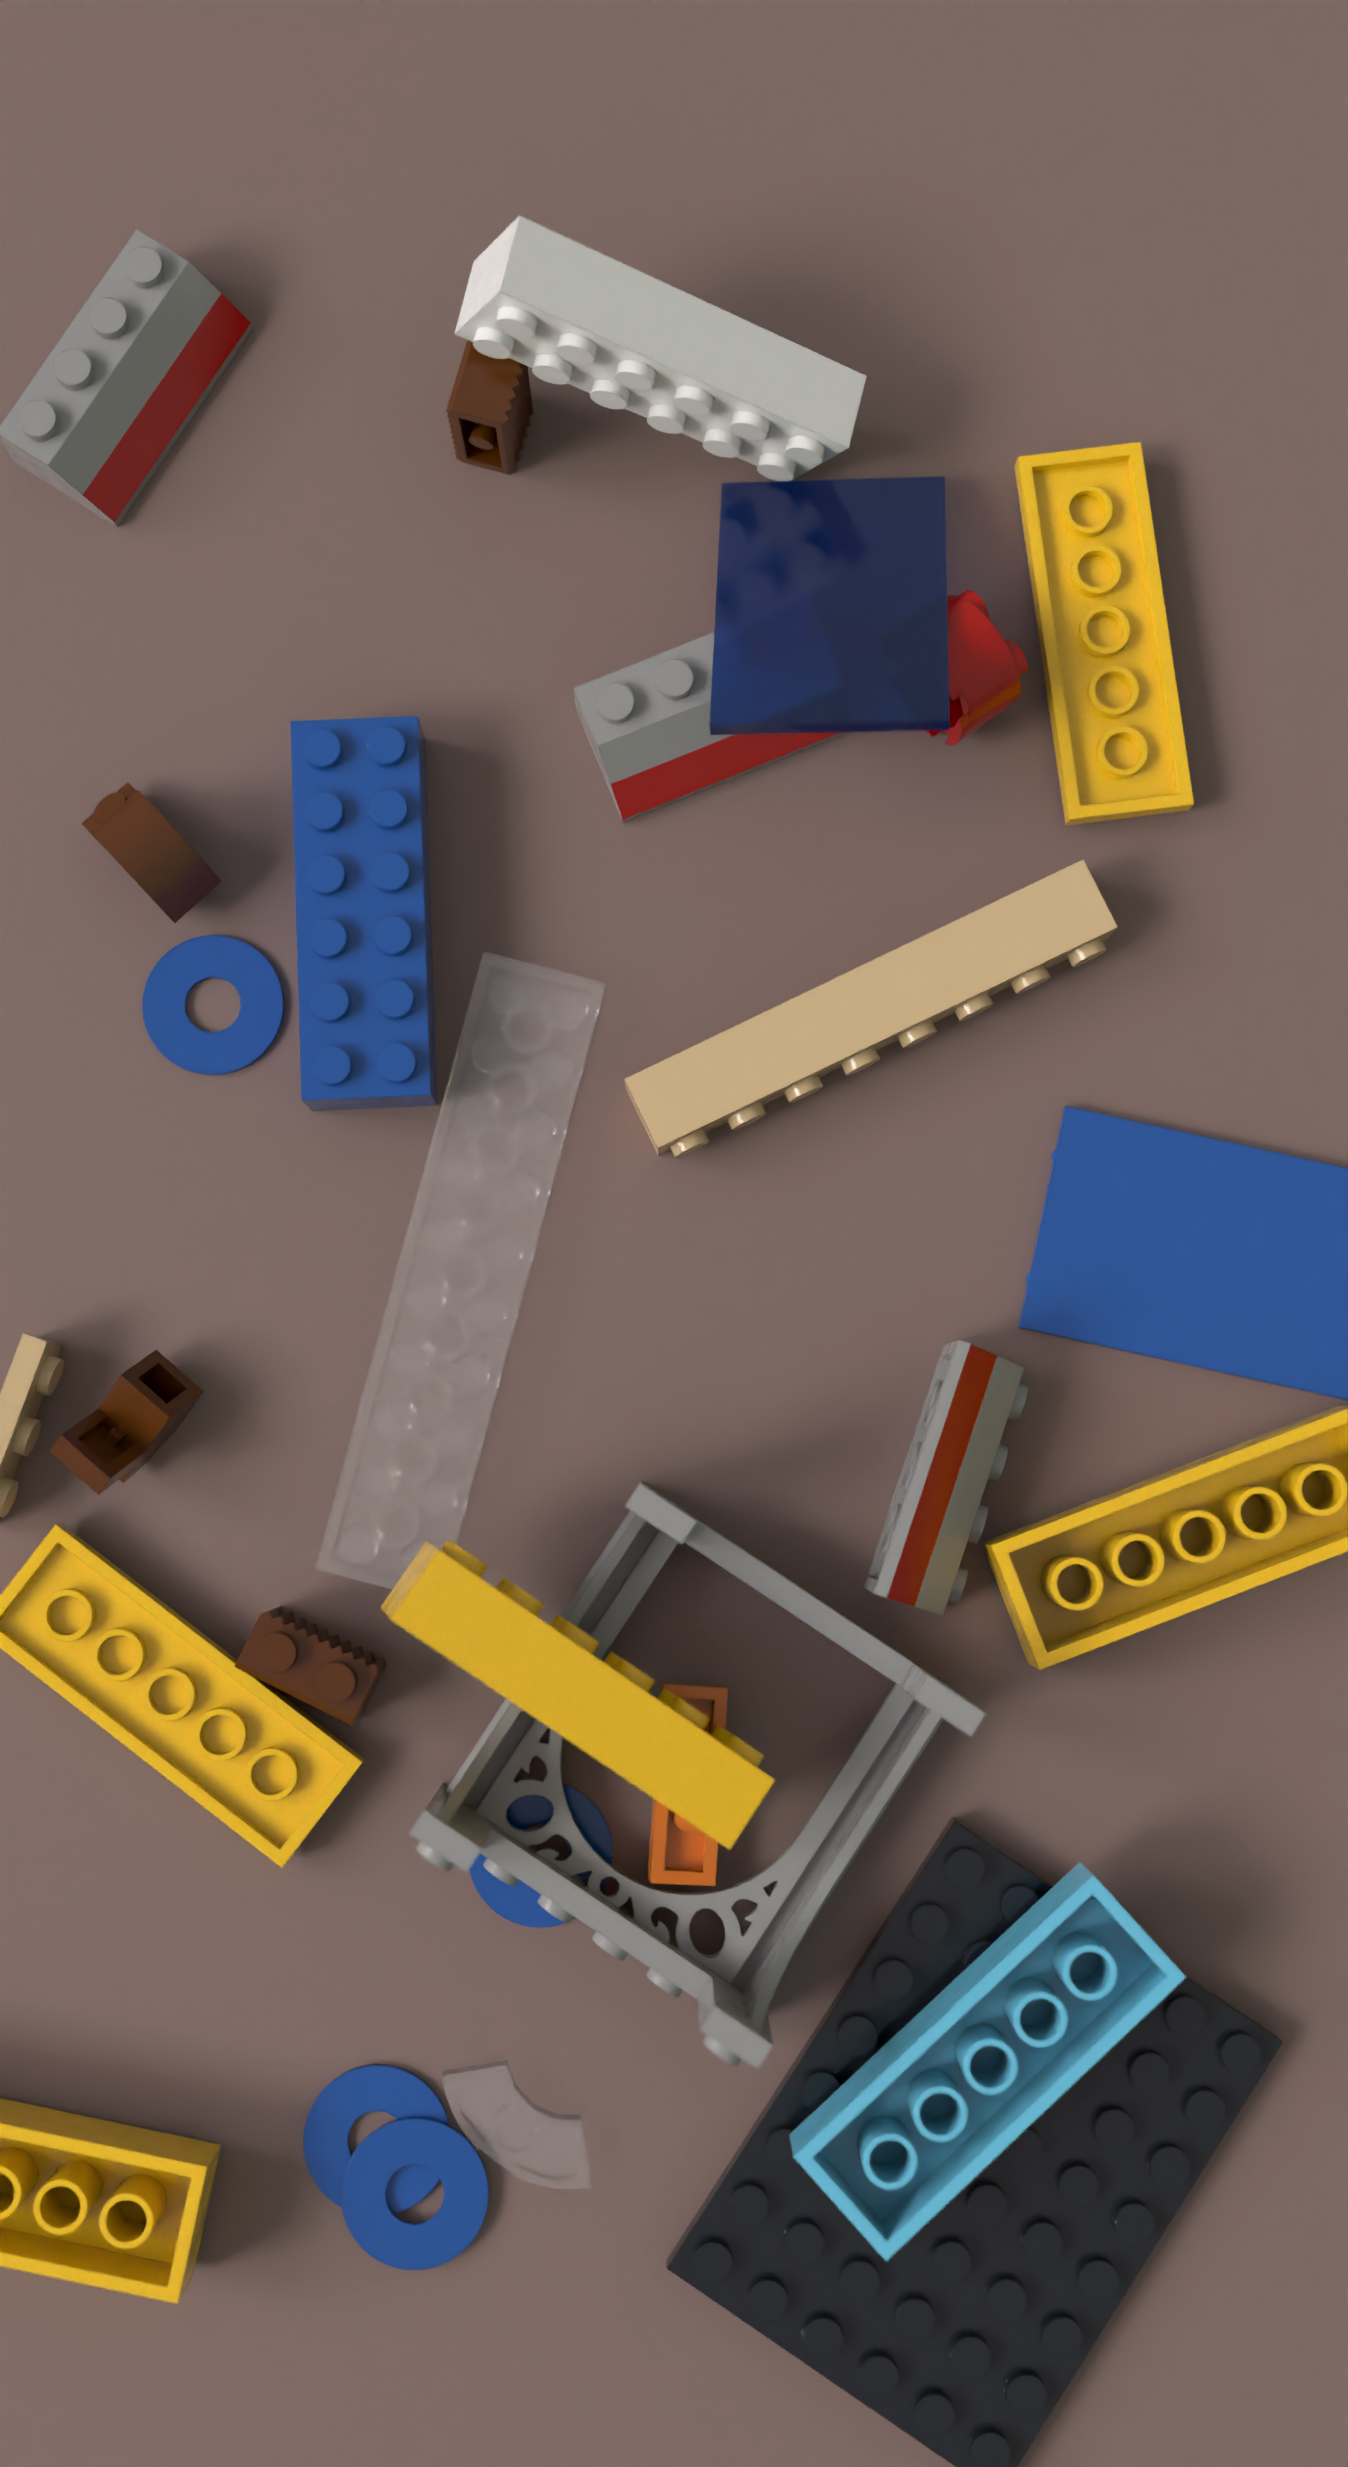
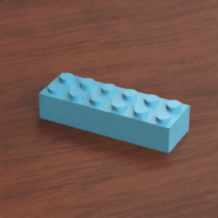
[789,1862,1186,2261]

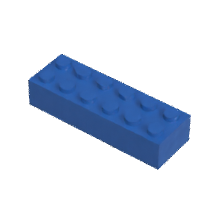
[290,716,438,1111]

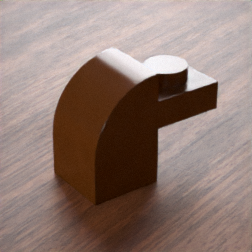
[81,782,221,923]
[50,1350,204,1495]

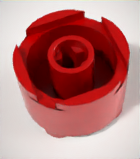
[881,590,1028,746]

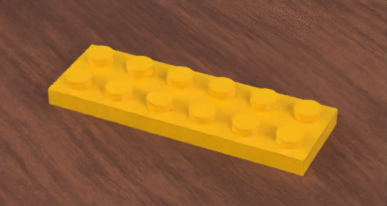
[1014,442,1194,826]
[0,1524,365,1868]

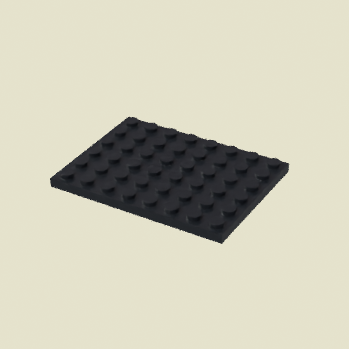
[666,1817,1283,2467]

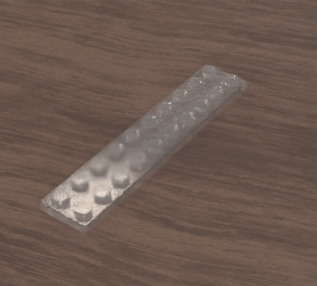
[315,951,606,1590]

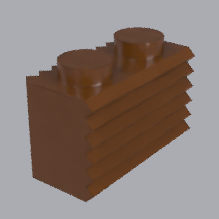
[446,340,534,475]
[235,1606,387,1725]

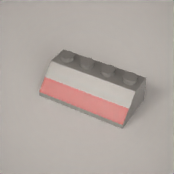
[0,229,253,527]
[574,594,853,823]
[863,1340,1029,1616]

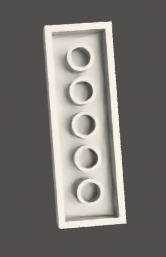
[454,216,867,481]

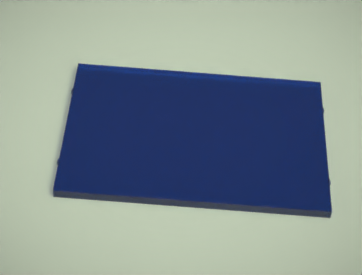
[710,476,950,735]

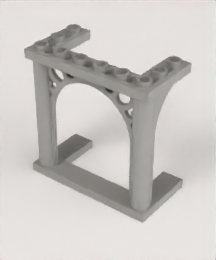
[409,1481,986,2069]

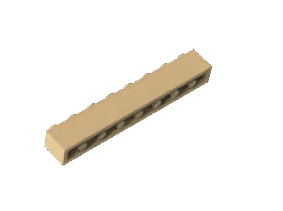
[624,859,1118,1158]

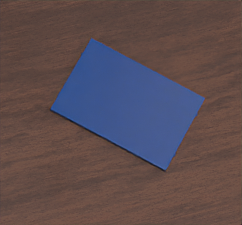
[1018,1106,1348,1401]

